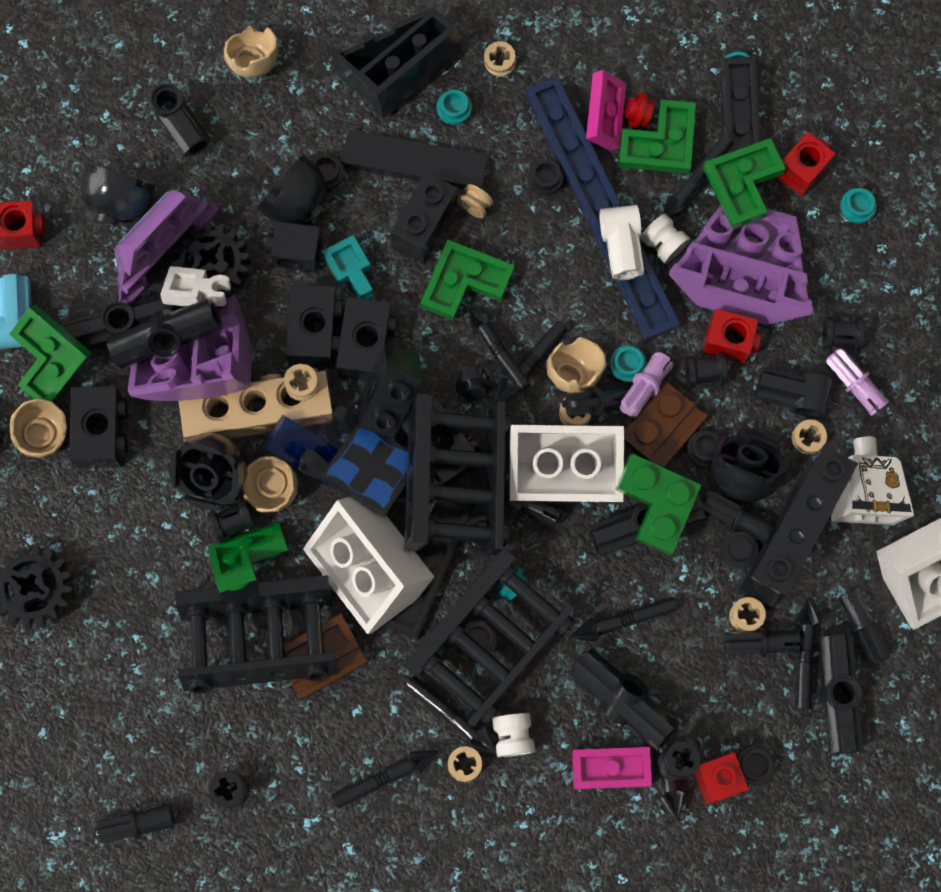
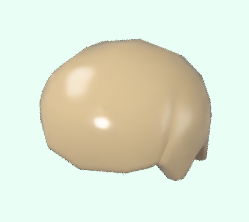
[224,26,278,78]
[546,337,606,393]
[10,398,67,459]
[242,456,299,513]

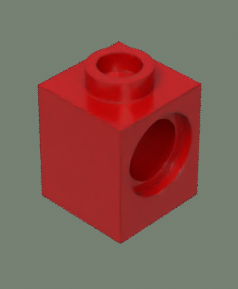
[777,132,836,197]
[0,201,46,250]
[702,309,762,364]
[694,752,749,805]

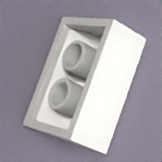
[509,425,624,502]
[303,497,434,634]
[876,518,941,630]

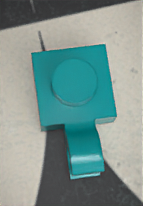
[321,235,374,300]

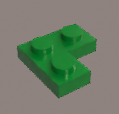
[618,99,696,174]
[703,138,786,230]
[420,240,515,321]
[9,304,92,403]
[615,454,701,555]
[208,522,288,593]

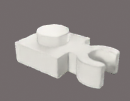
[160,266,231,306]

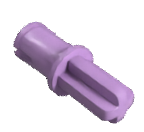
[826,348,889,416]
[620,352,673,418]

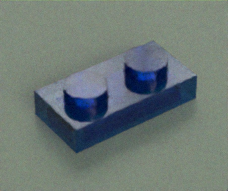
[263,415,339,485]

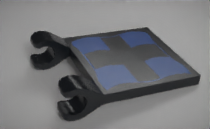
[299,406,407,517]

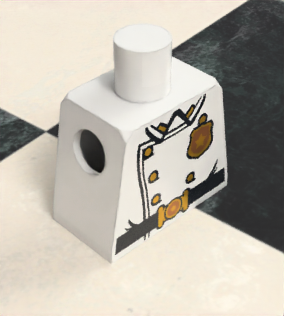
[831,436,914,525]

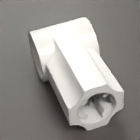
[600,205,644,280]

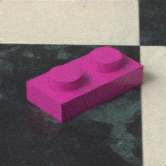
[586,70,626,151]
[572,747,652,790]

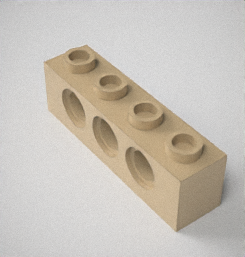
[179,368,333,441]

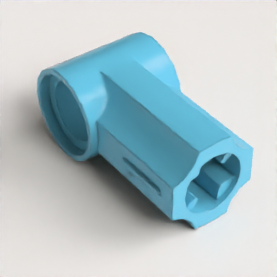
[0,274,31,350]

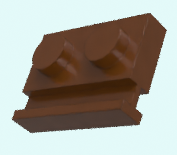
[624,382,708,468]
[284,614,368,701]

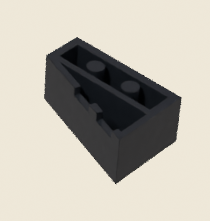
[331,7,462,118]

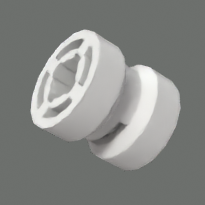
[640,213,691,264]
[492,713,535,757]

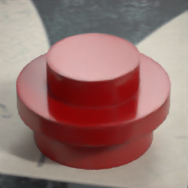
[625,92,654,128]

